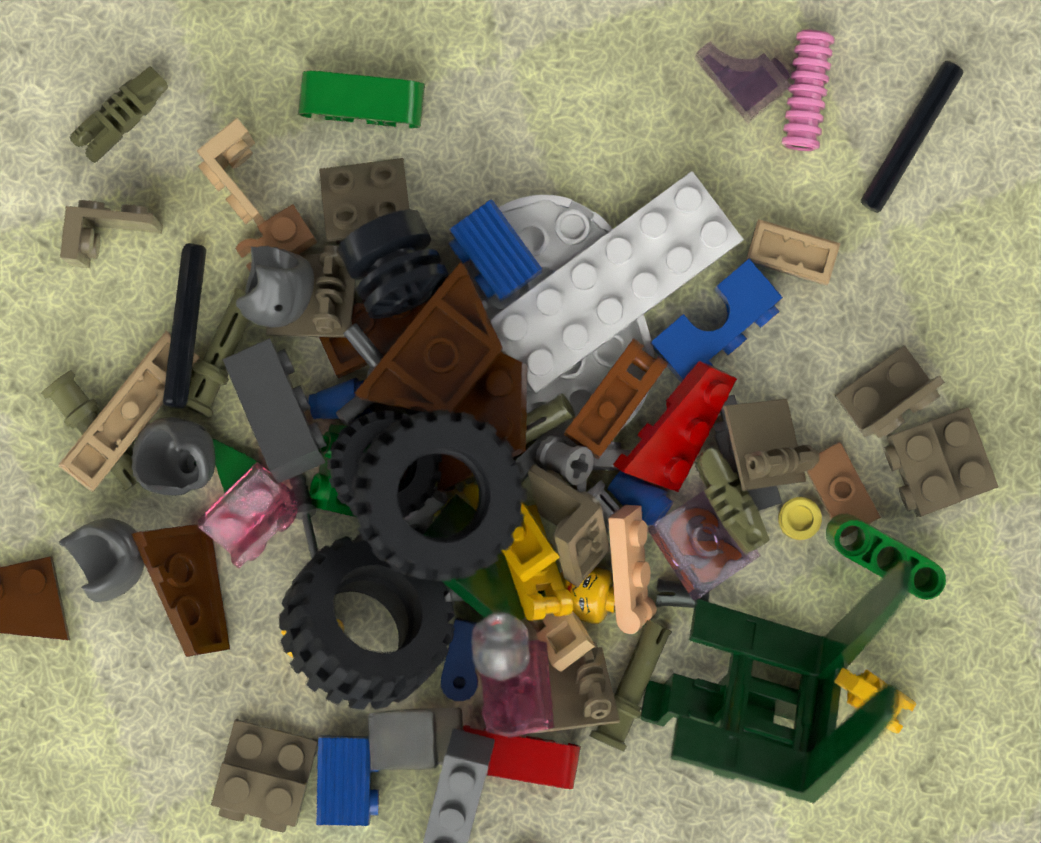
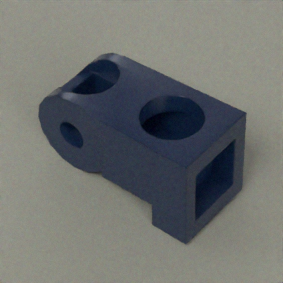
[441,618,497,702]

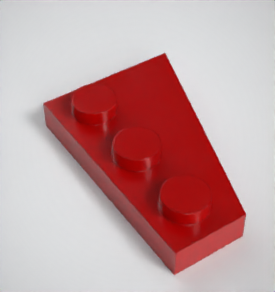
[612,361,737,492]

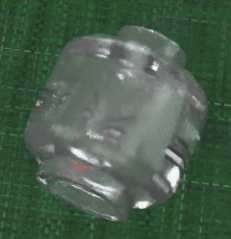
[472,613,530,680]

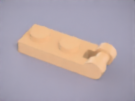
[608,505,657,634]

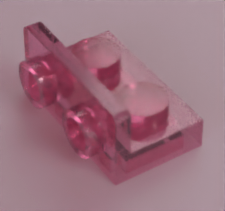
[198,462,298,568]
[479,639,554,738]

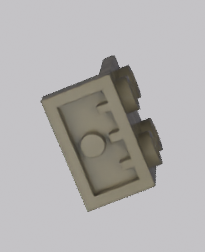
[60,200,163,268]
[835,345,945,439]
[528,465,610,587]

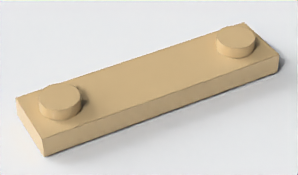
[59,331,200,492]

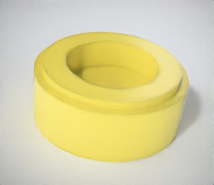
[778,497,822,540]

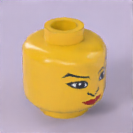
[560,567,616,624]

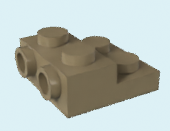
[884,407,999,517]
[211,719,318,832]

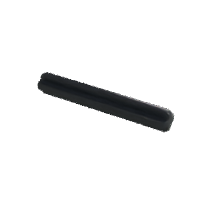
[861,61,964,213]
[163,243,207,409]

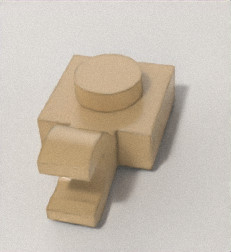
[536,596,595,672]

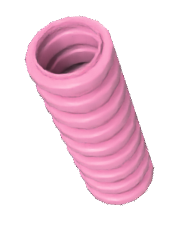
[782,30,835,151]

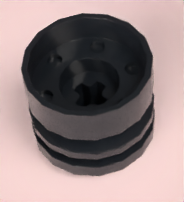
[337,209,449,319]

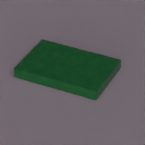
[423,494,544,637]

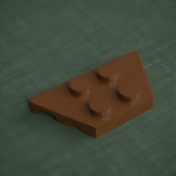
[354,263,503,412]
[437,353,528,492]

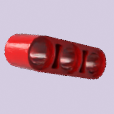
[457,724,581,789]

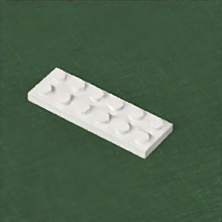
[490,171,744,394]

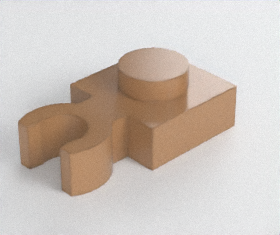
[235,204,317,271]

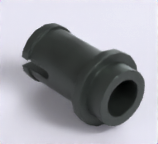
[656,579,710,608]

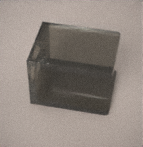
[368,707,464,770]

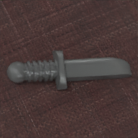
[289,473,318,559]

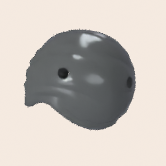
[236,245,314,328]
[132,417,216,496]
[59,518,145,603]

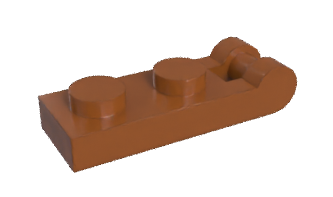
[563,339,669,460]

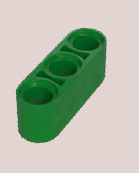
[298,71,425,129]
[826,513,946,600]

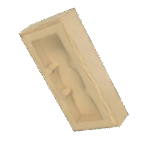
[745,219,840,286]

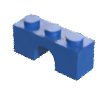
[650,259,783,382]

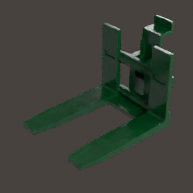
[640,561,912,804]

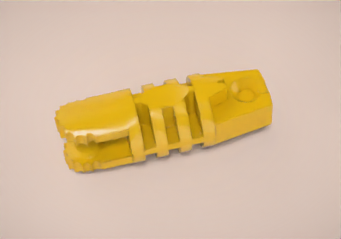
[834,668,916,734]

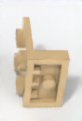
[197,118,265,226]

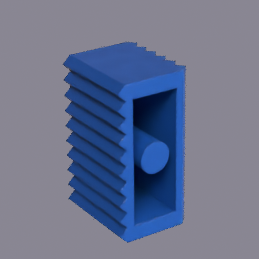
[448,199,543,302]
[316,735,380,826]

